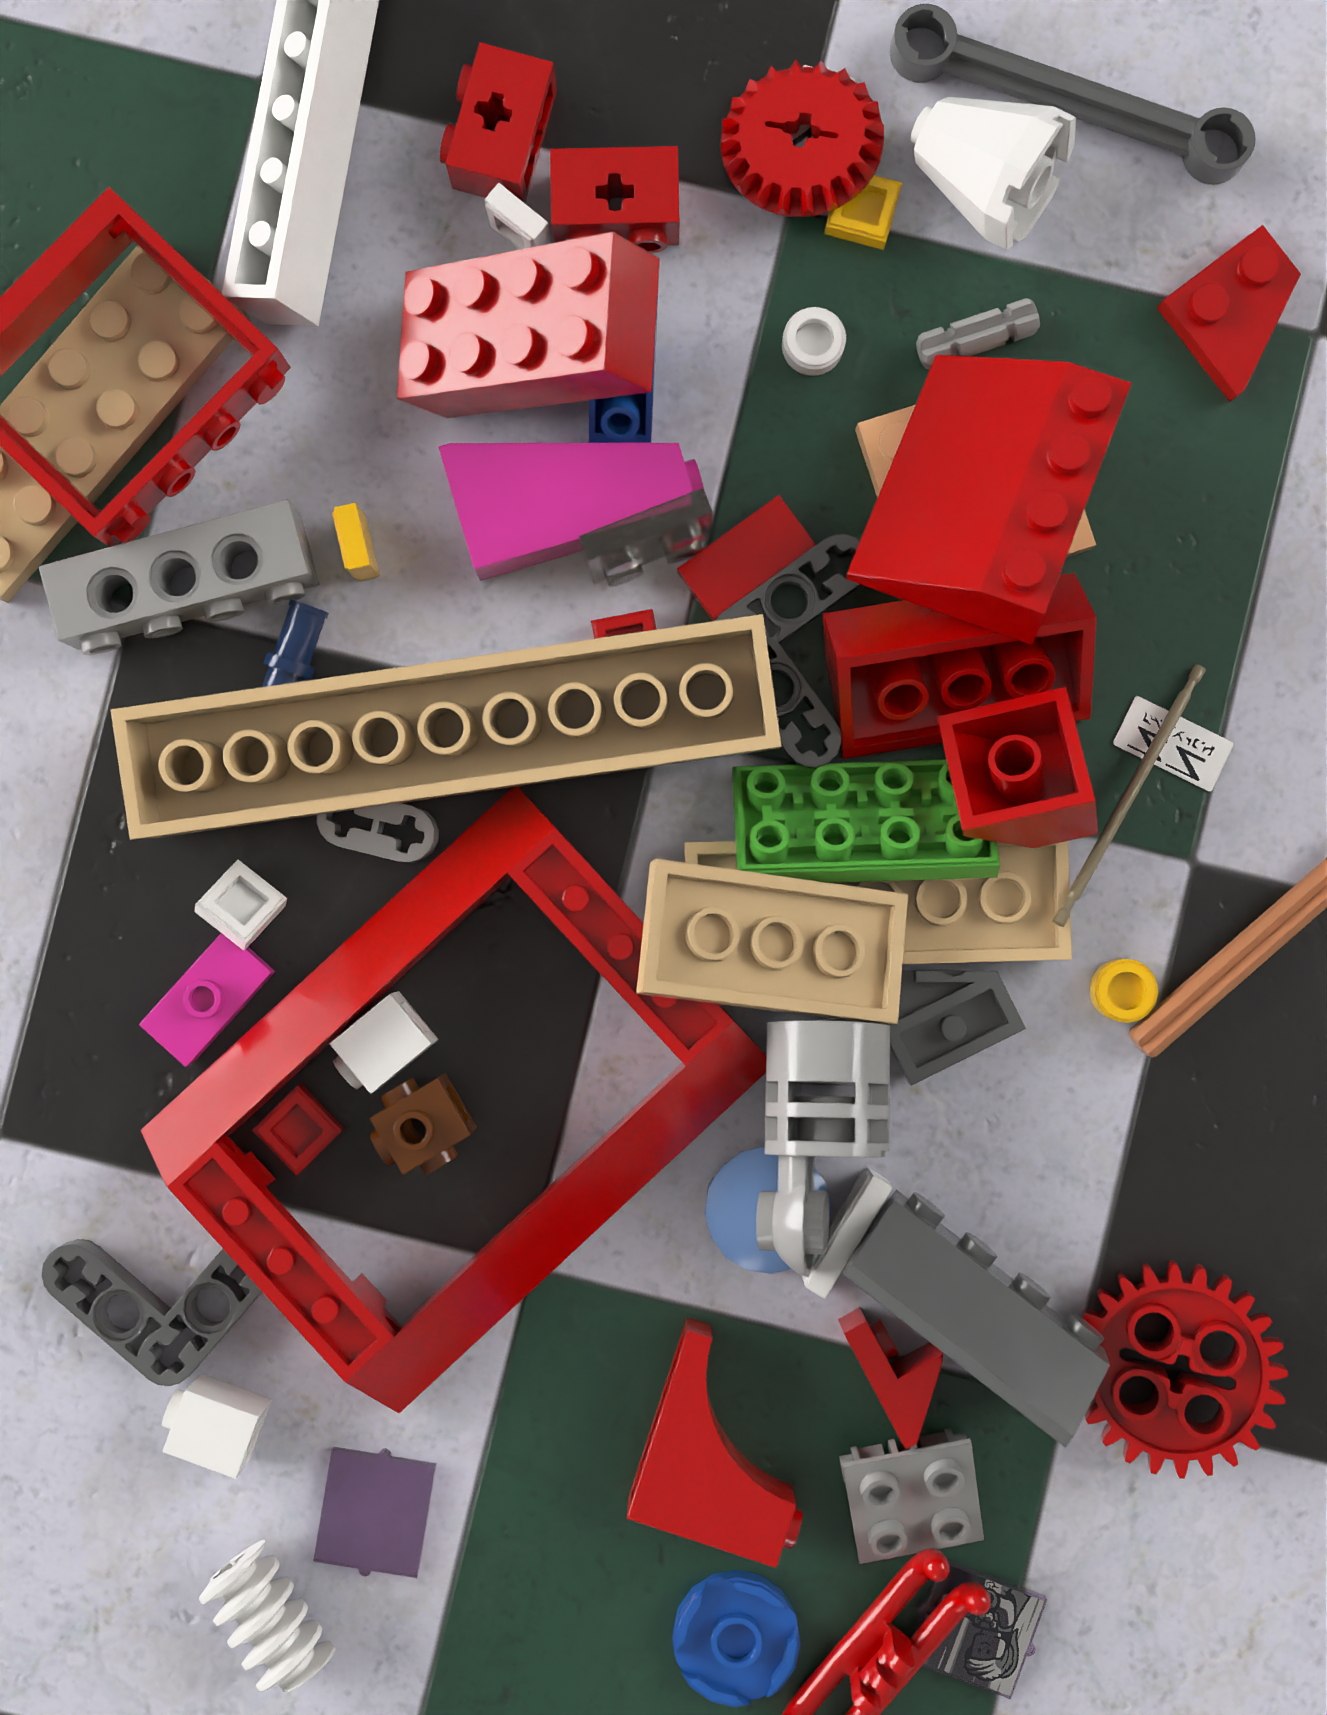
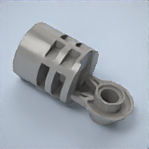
[756,1021,890,1278]

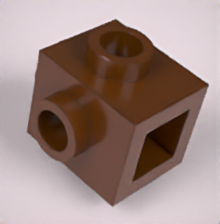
[370,1073,477,1175]

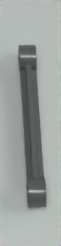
[890,4,1256,185]

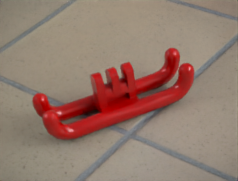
[782,1548,991,1715]

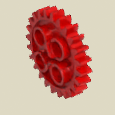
[1081,1260,1288,1479]

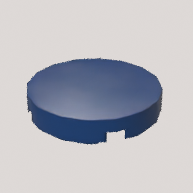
[672,1569,801,1707]

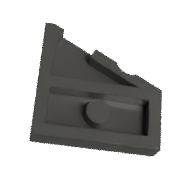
[890,970,1026,1086]

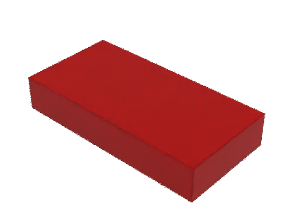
[677,495,816,621]

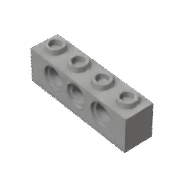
[38,499,320,655]

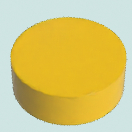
[1090,959,1158,1023]

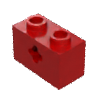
[440,42,557,204]
[550,146,680,254]

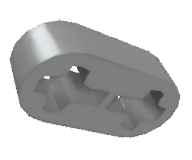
[317,803,439,862]

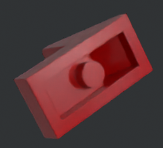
[838,1307,944,1450]

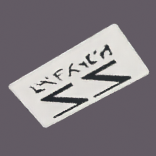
[1113,696,1234,791]

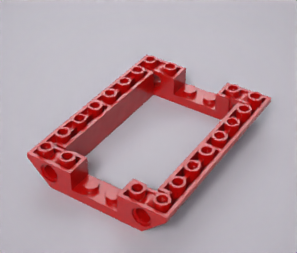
[141,786,766,1413]

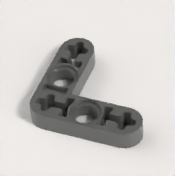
[715,534,861,768]
[41,1239,262,1386]

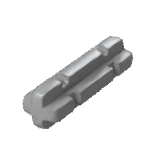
[916,298,1040,369]

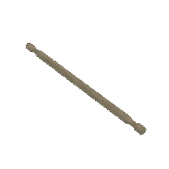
[1052,664,1206,927]

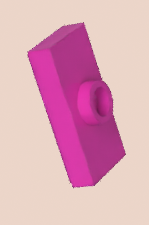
[139,933,276,1067]

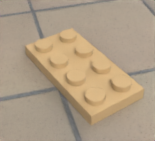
[636,859,908,1025]

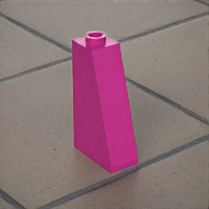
[438,443,705,581]

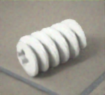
[198,1539,336,1693]

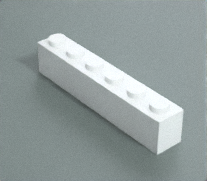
[222,0,379,326]

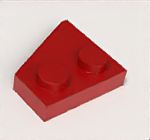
[1157,225,1301,402]

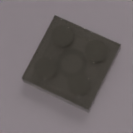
[579,488,713,587]

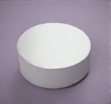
[782,307,846,376]

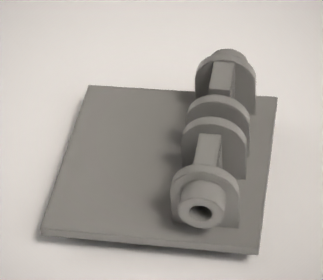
[839,1428,984,1564]

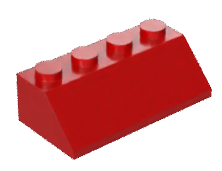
[823,573,1097,759]

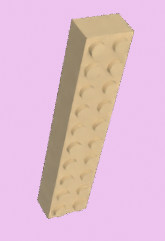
[110,614,781,840]

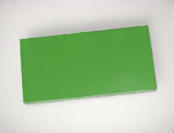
[732,760,1000,883]

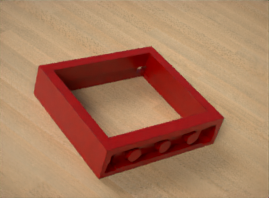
[0,187,291,547]

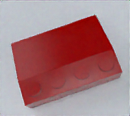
[846,355,1132,645]

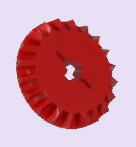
[720,60,884,217]

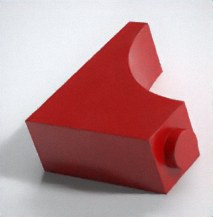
[627,1316,803,1568]

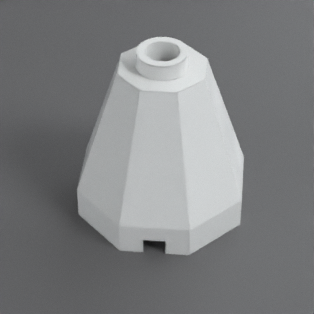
[911,97,1076,250]

